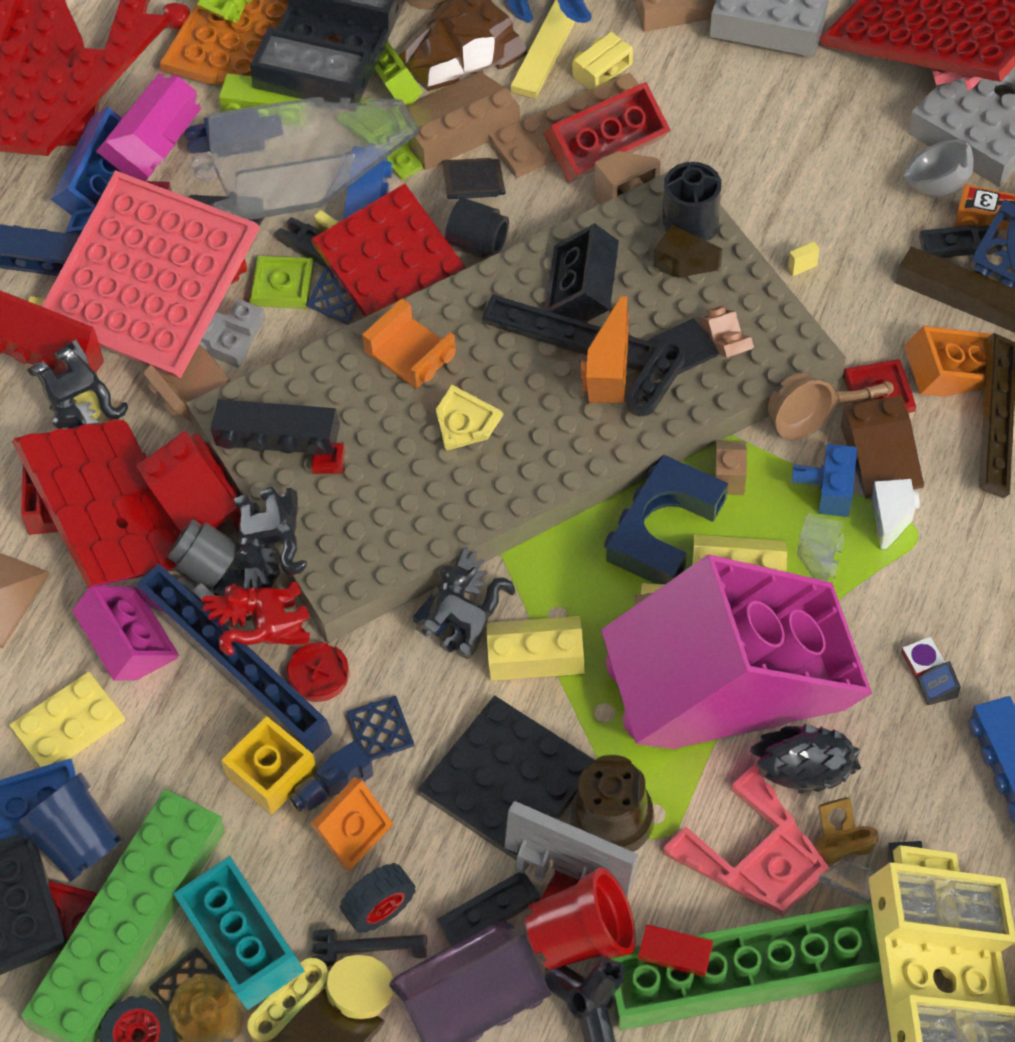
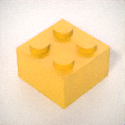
[221,716,317,815]

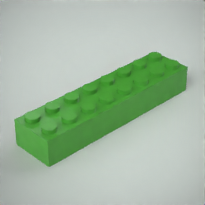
[21,789,225,1042]
[605,902,883,1031]

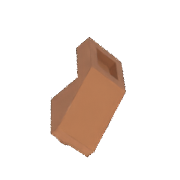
[699,306,754,357]

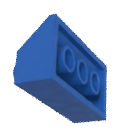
[50,107,122,215]

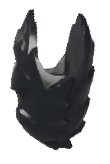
[750,724,861,794]

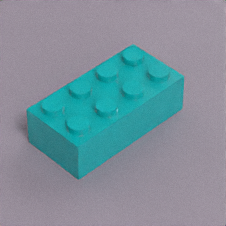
[173,856,305,1010]

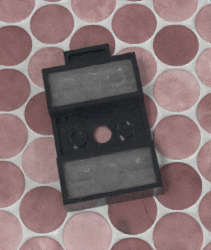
[250,0,405,111]

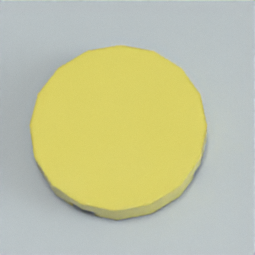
[326,955,395,1019]

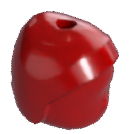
[163,3,191,30]

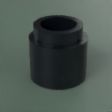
[445,198,509,258]

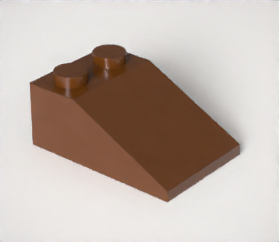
[841,395,924,499]

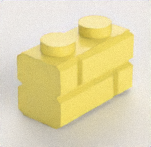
[572,32,633,90]

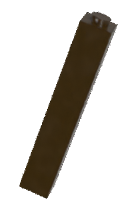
[896,246,1015,333]

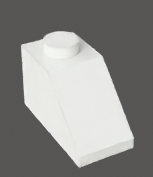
[871,479,920,549]

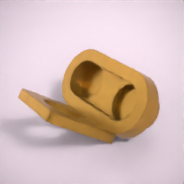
[813,797,879,864]

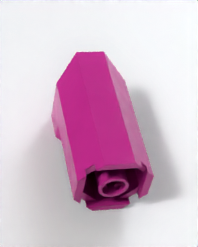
[97,73,201,181]

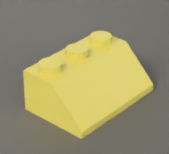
[692,535,787,572]
[487,616,585,681]

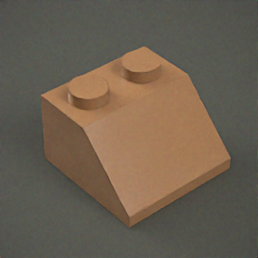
[595,151,661,205]

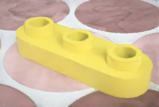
[247,958,329,1042]

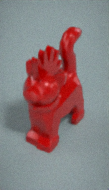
[201,581,311,655]

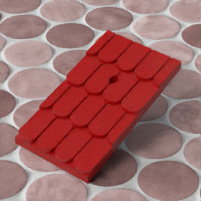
[11,420,181,588]

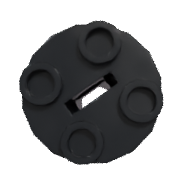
[662,162,722,240]

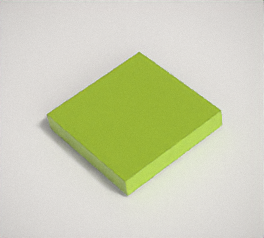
[250,255,314,309]

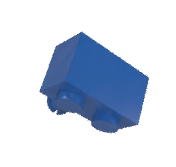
[791,444,857,517]

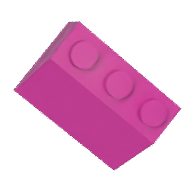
[72,586,179,681]

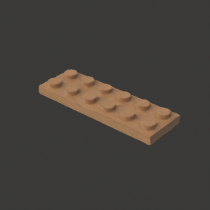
[489,72,639,178]

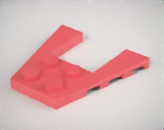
[663,764,829,917]

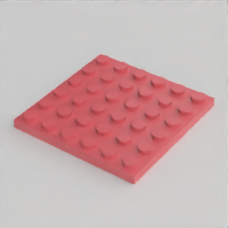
[42,170,260,379]

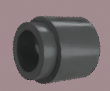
[167,519,239,591]

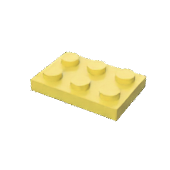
[9,672,125,768]

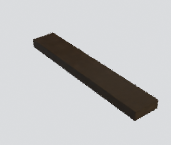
[979,333,1015,498]

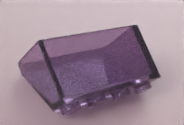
[389,921,551,1042]

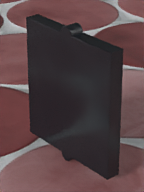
[649,318,719,375]

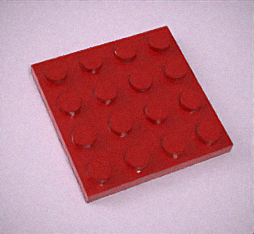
[311,183,467,317]

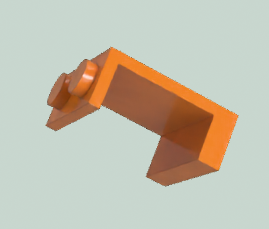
[362,298,456,389]

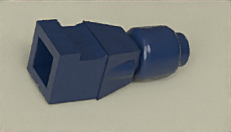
[289,740,374,812]

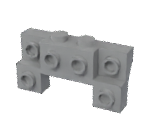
[199,299,265,368]

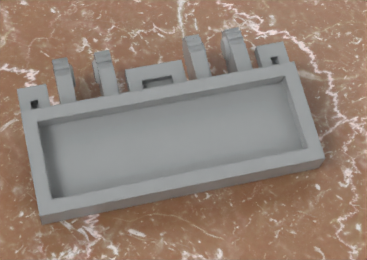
[504,801,638,898]

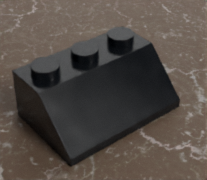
[545,223,619,321]

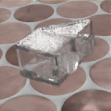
[797,514,846,581]

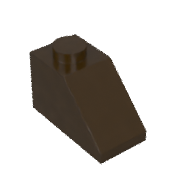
[654,225,722,278]

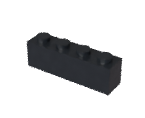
[210,399,340,456]

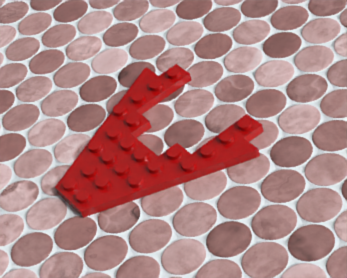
[0,0,168,156]

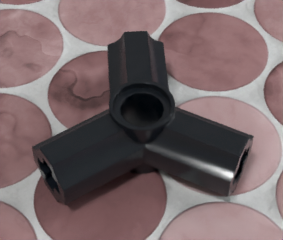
[544,957,626,1042]

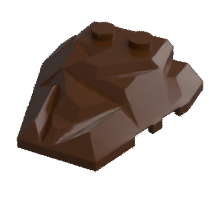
[398,0,527,91]

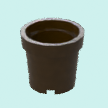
[570,755,655,852]

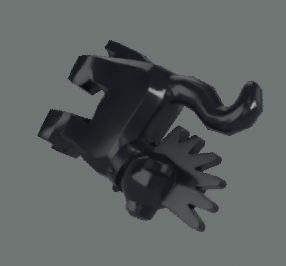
[27,340,128,429]
[234,487,307,589]
[415,547,516,659]

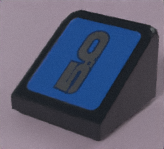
[917,661,961,705]

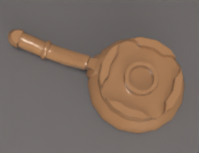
[768,373,894,440]

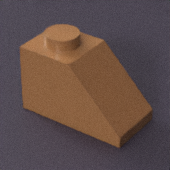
[715,440,747,495]

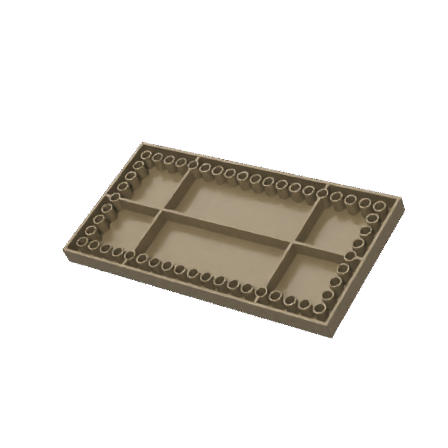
[186,172,846,643]

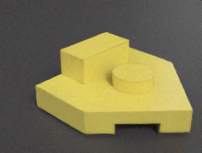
[436,384,503,451]

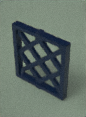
[306,265,358,325]
[346,695,415,761]

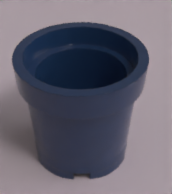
[12,772,123,882]

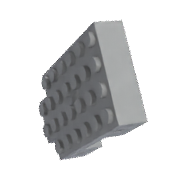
[710,0,829,57]
[908,67,1015,187]

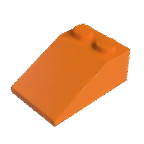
[581,296,629,404]
[904,326,993,397]

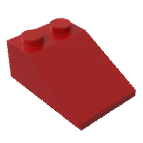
[136,431,239,533]

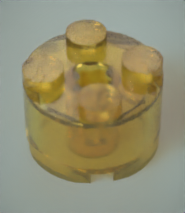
[169,974,243,1042]

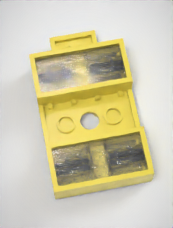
[868,845,1015,1042]

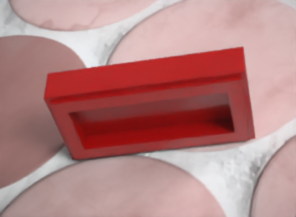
[638,924,714,977]

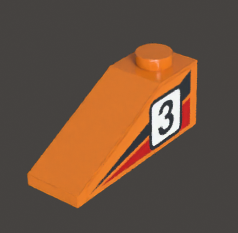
[954,184,1015,231]

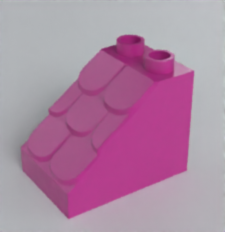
[601,554,872,749]

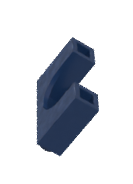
[604,454,728,585]

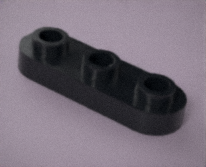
[626,339,686,417]

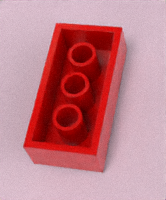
[544,82,671,183]

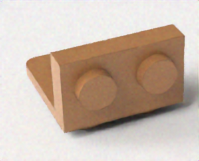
[143,345,231,422]

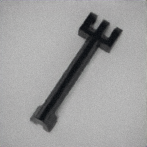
[312,929,427,966]

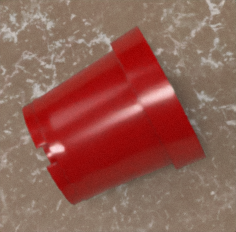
[526,868,636,970]

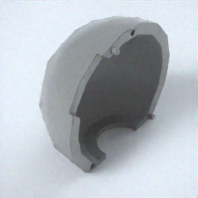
[904,139,974,197]

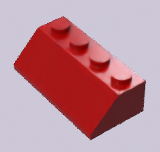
[0,290,104,375]

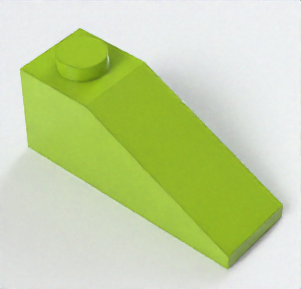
[375,40,423,108]

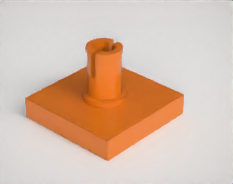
[311,777,393,871]

